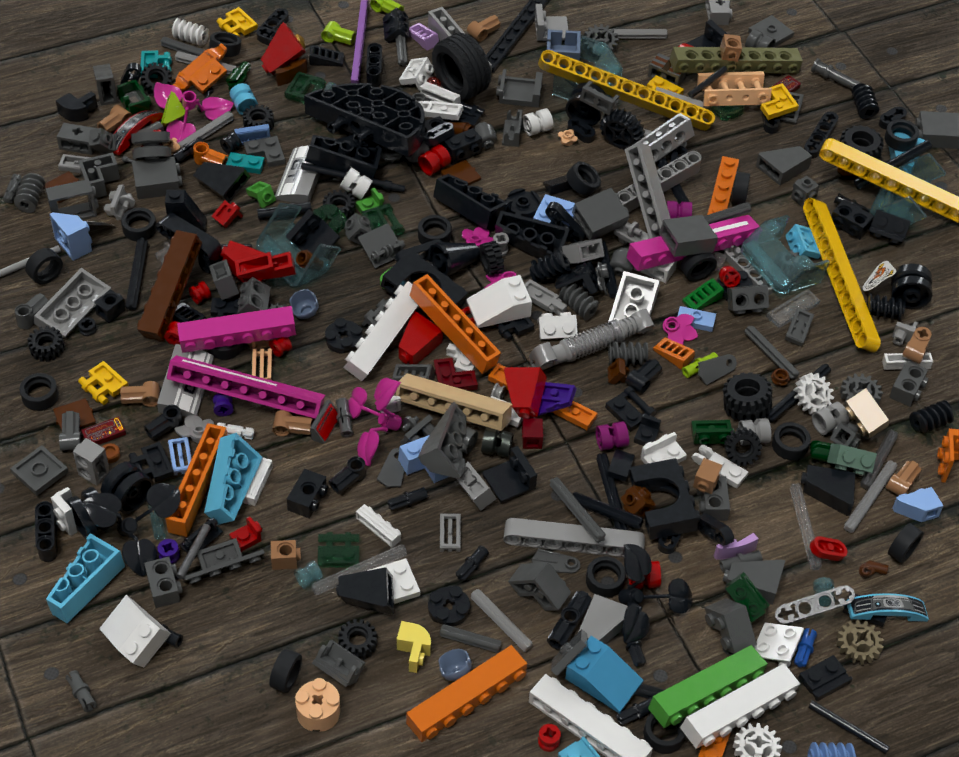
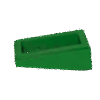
[682,278,724,310]

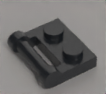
[605,386,657,432]

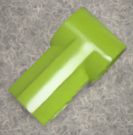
[370,0,404,13]
[321,21,356,46]

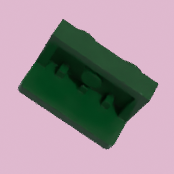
[691,420,735,445]

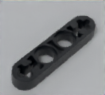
[804,111,839,159]

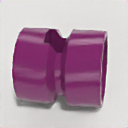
[666,201,692,219]
[596,421,629,451]

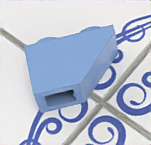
[892,487,943,522]

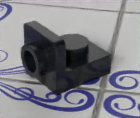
[633,414,661,446]

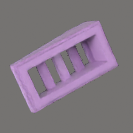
[409,23,439,51]

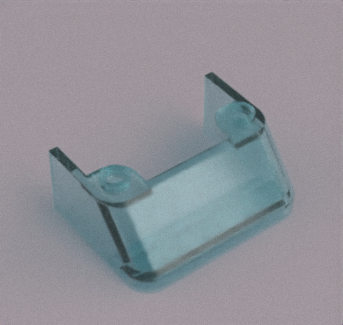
[552,35,623,100]
[870,153,946,225]
[256,202,341,287]
[740,215,830,293]

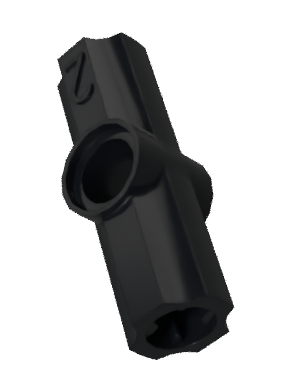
[547,591,592,650]

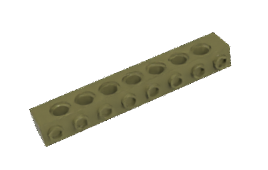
[669,47,803,74]

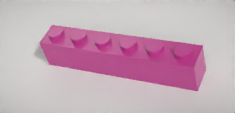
[177,306,296,353]

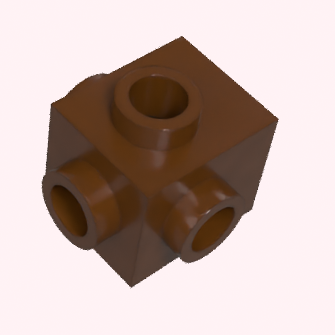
[620,485,657,519]

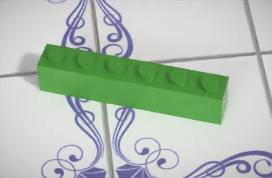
[648,645,767,728]

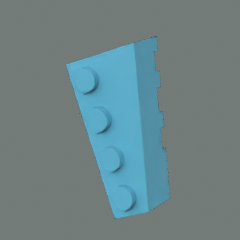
[204,433,263,525]
[46,533,125,623]

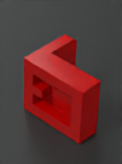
[211,200,243,228]
[229,516,262,552]

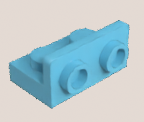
[785,224,821,259]

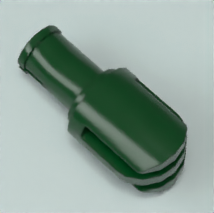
[226,61,251,90]
[810,440,831,462]

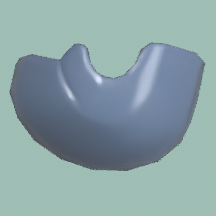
[289,289,319,319]
[438,649,472,681]

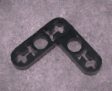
[256,8,289,46]

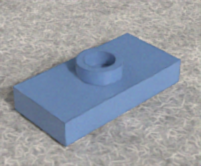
[234,124,270,145]

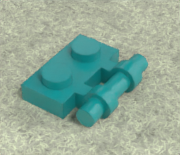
[140,50,172,78]

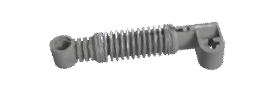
[529,309,655,370]

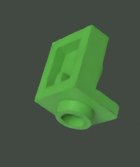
[246,181,276,208]
[356,188,384,217]

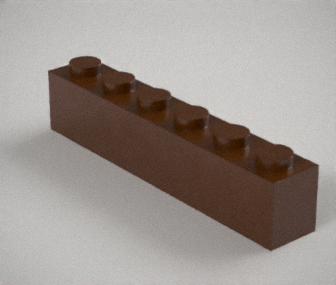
[137,230,202,341]

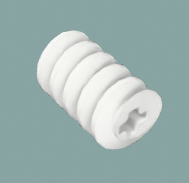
[172,18,209,47]

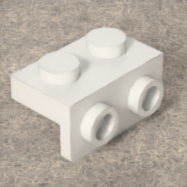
[537,312,578,340]
[51,487,77,536]

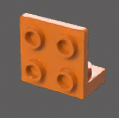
[937,428,959,483]

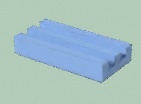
[168,437,191,476]

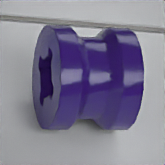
[213,393,233,416]
[157,539,180,564]

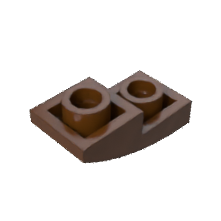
[275,58,307,86]

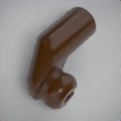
[859,560,889,577]

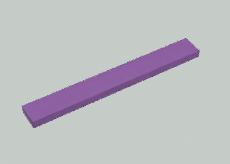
[351,0,368,83]

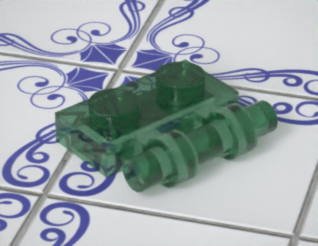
[317,532,360,568]

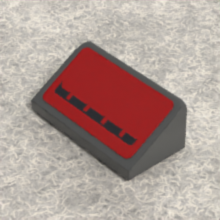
[311,400,338,444]

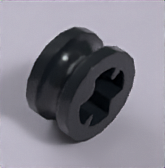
[78,317,97,336]

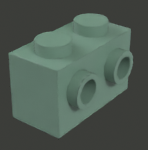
[827,443,877,475]

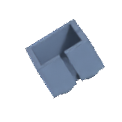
[546,29,581,68]

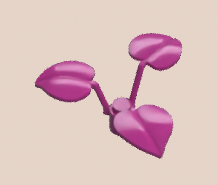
[154,82,233,143]
[348,378,402,466]

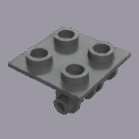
[357,223,405,268]

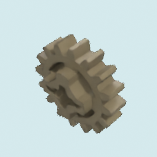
[836,620,884,665]

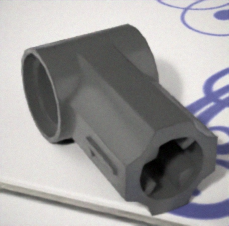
[15,293,49,329]
[59,411,82,451]

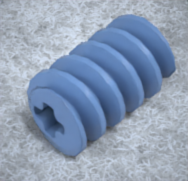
[807,742,856,757]

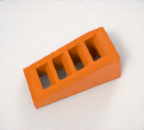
[653,337,695,370]

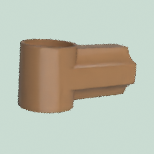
[467,15,501,42]
[97,105,133,133]
[120,381,160,407]
[272,410,313,436]
[886,461,922,496]

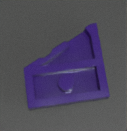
[538,382,577,416]

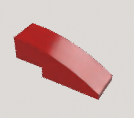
[235,251,296,279]

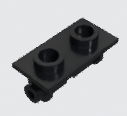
[179,518,223,553]

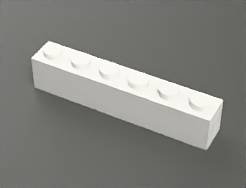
[343,281,418,381]
[680,664,800,749]
[529,674,653,757]

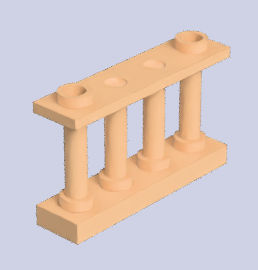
[697,71,772,106]

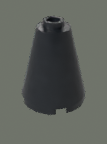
[428,242,480,277]

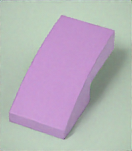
[714,533,759,560]

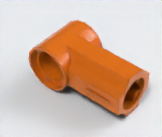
[193,142,228,165]

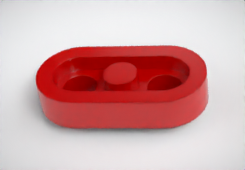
[810,536,848,561]

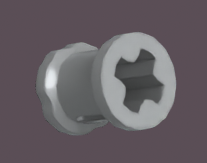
[493,232,509,256]

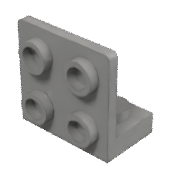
[535,4,568,41]

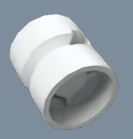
[522,108,554,136]
[339,167,372,200]

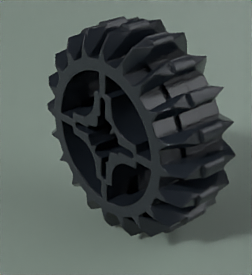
[600,107,645,151]

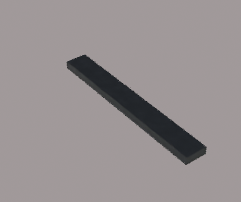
[486,0,550,73]

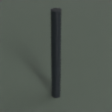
[808,700,890,754]

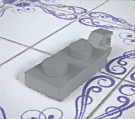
[524,279,567,316]

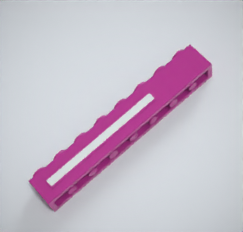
[626,214,761,271]
[166,355,325,419]

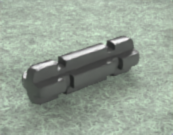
[3,174,22,204]

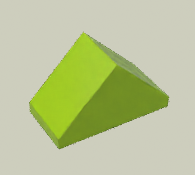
[161,91,185,128]

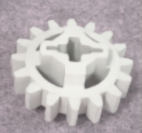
[794,373,834,415]
[733,723,782,757]

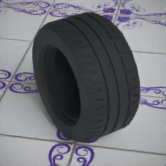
[432,32,491,101]

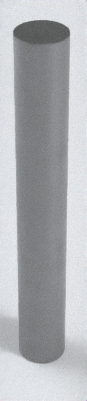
[176,524,211,579]

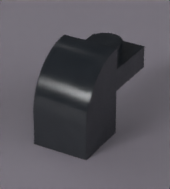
[56,91,98,122]

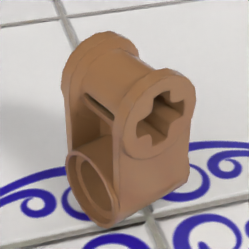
[902,327,932,364]

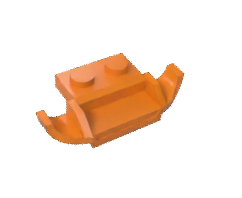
[173,43,227,94]

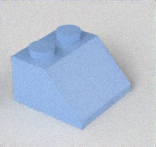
[50,212,92,260]

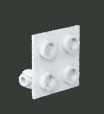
[754,622,804,667]

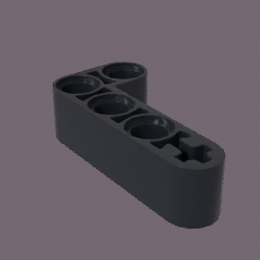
[156,213,223,273]

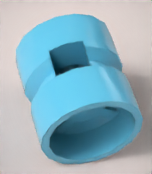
[230,83,258,115]

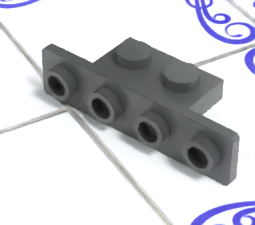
[183,538,265,584]

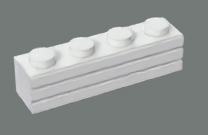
[420,81,461,104]
[882,353,933,370]
[243,458,273,506]
[356,504,401,548]

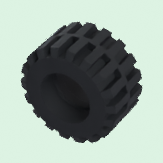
[839,125,884,160]
[723,372,772,421]

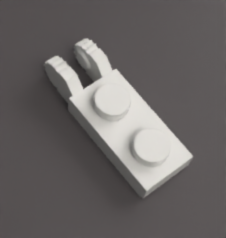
[418,101,463,120]
[692,445,748,488]

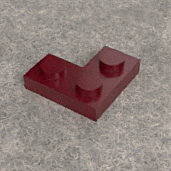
[433,358,478,391]

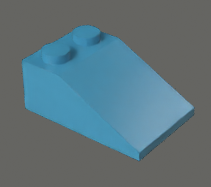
[565,636,644,714]

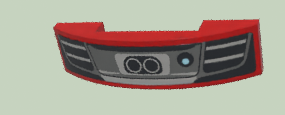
[110,110,163,155]

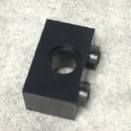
[287,469,329,519]

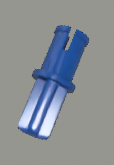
[794,628,817,668]

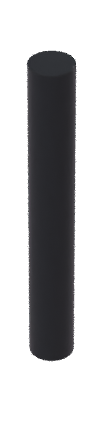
[688,66,727,98]

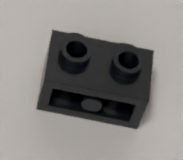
[443,128,482,165]

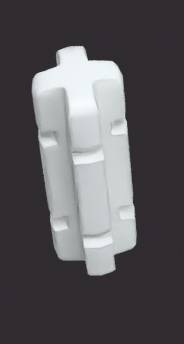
[217,422,255,440]

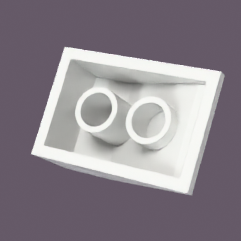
[608,271,660,334]
[466,275,532,328]
[99,595,171,668]

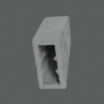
[578,594,628,644]

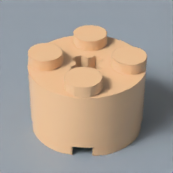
[295,678,340,732]

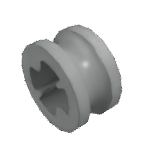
[491,383,506,400]

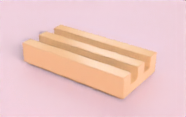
[252,348,272,380]

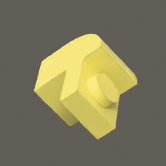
[397,621,431,673]

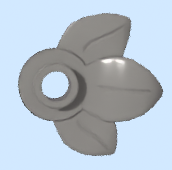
[175,415,214,443]

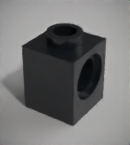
[94,289,126,323]

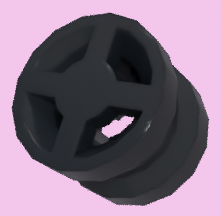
[220,132,242,154]

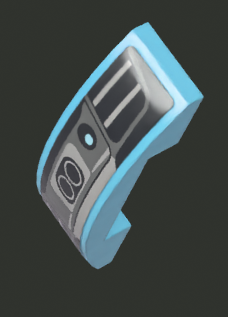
[846,593,929,621]

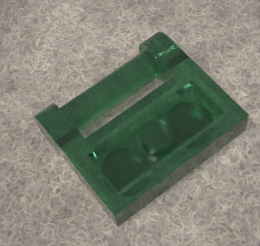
[284,71,326,105]
[361,204,405,235]

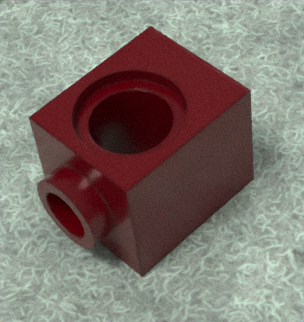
[522,418,543,449]

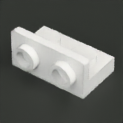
[399,57,434,91]
[641,432,687,464]

